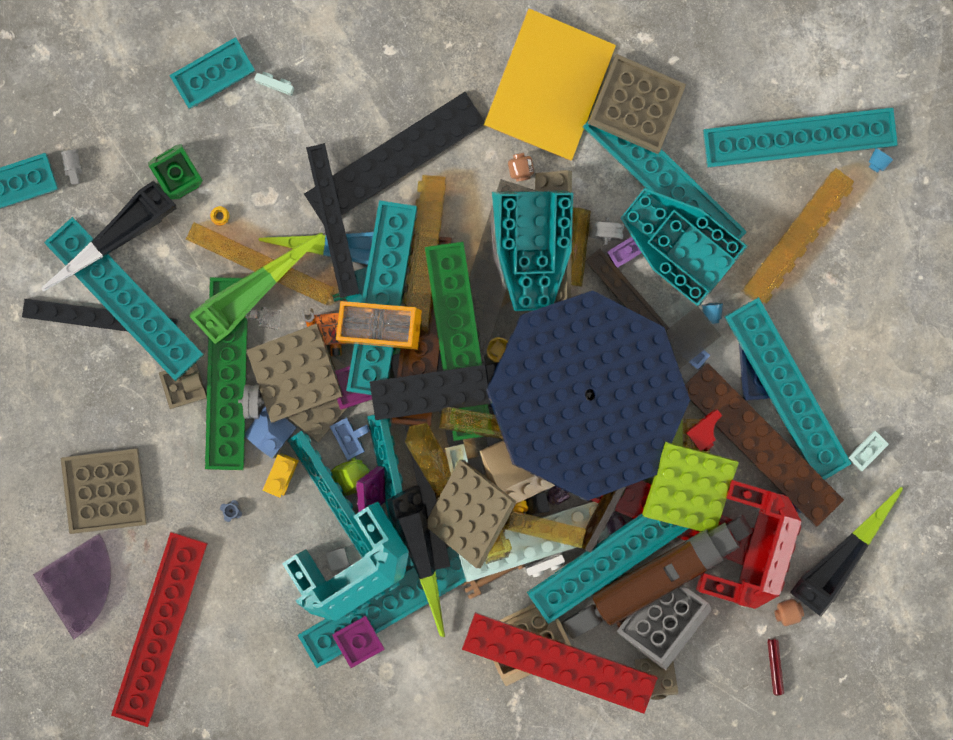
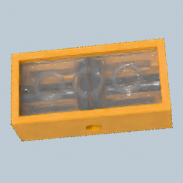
[336,301,422,349]

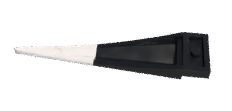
[42,180,177,291]

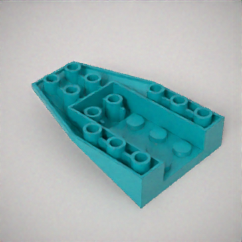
[620,188,748,306]
[492,190,573,311]

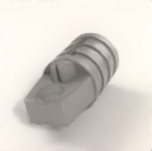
[61,149,82,185]

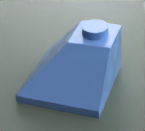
[245,406,297,459]

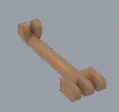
[462,564,526,599]

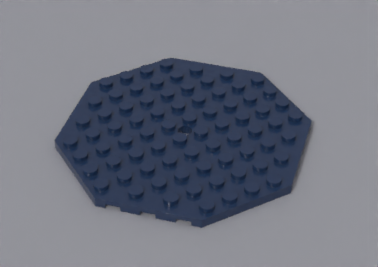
[486,290,690,501]

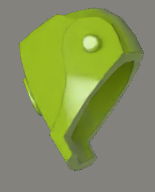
[330,457,370,496]

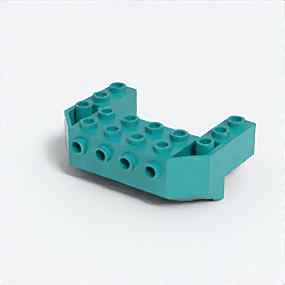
[282,502,409,621]

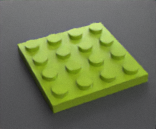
[642,442,739,531]

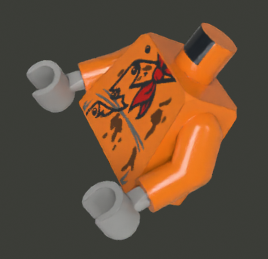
[302,308,349,356]

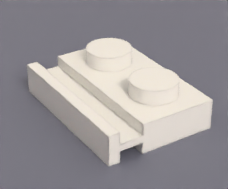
[526,553,565,577]

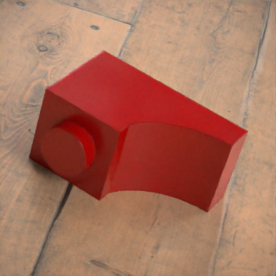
[685,409,722,452]

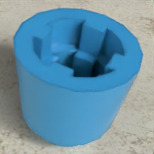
[869,148,893,173]
[702,303,723,324]

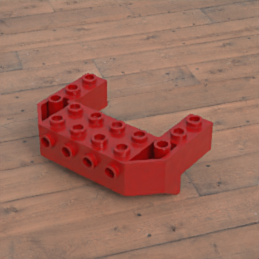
[696,480,802,609]

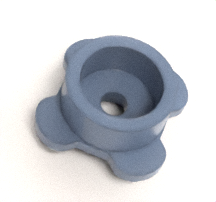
[220,500,242,522]

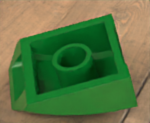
[148,144,203,200]

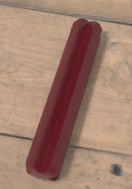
[767,638,784,696]

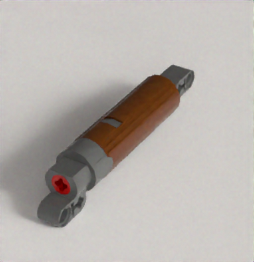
[562,515,753,639]

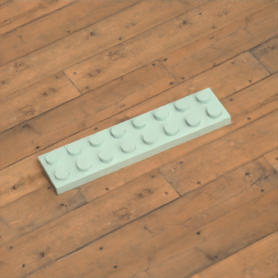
[459,499,611,582]

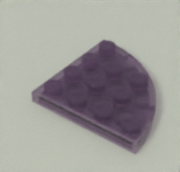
[33,533,111,640]

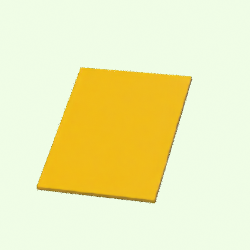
[484,9,616,161]

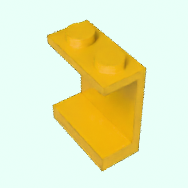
[262,453,299,498]

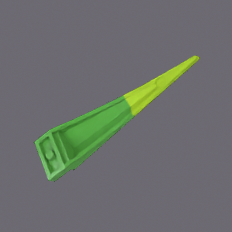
[190,233,323,344]

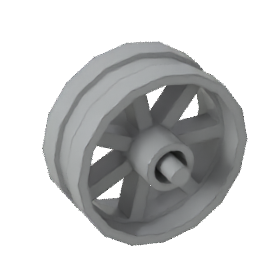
[589,217,624,245]
[238,384,265,419]

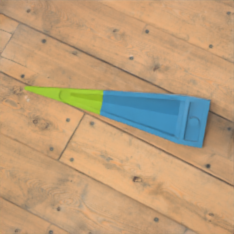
[258,232,410,271]

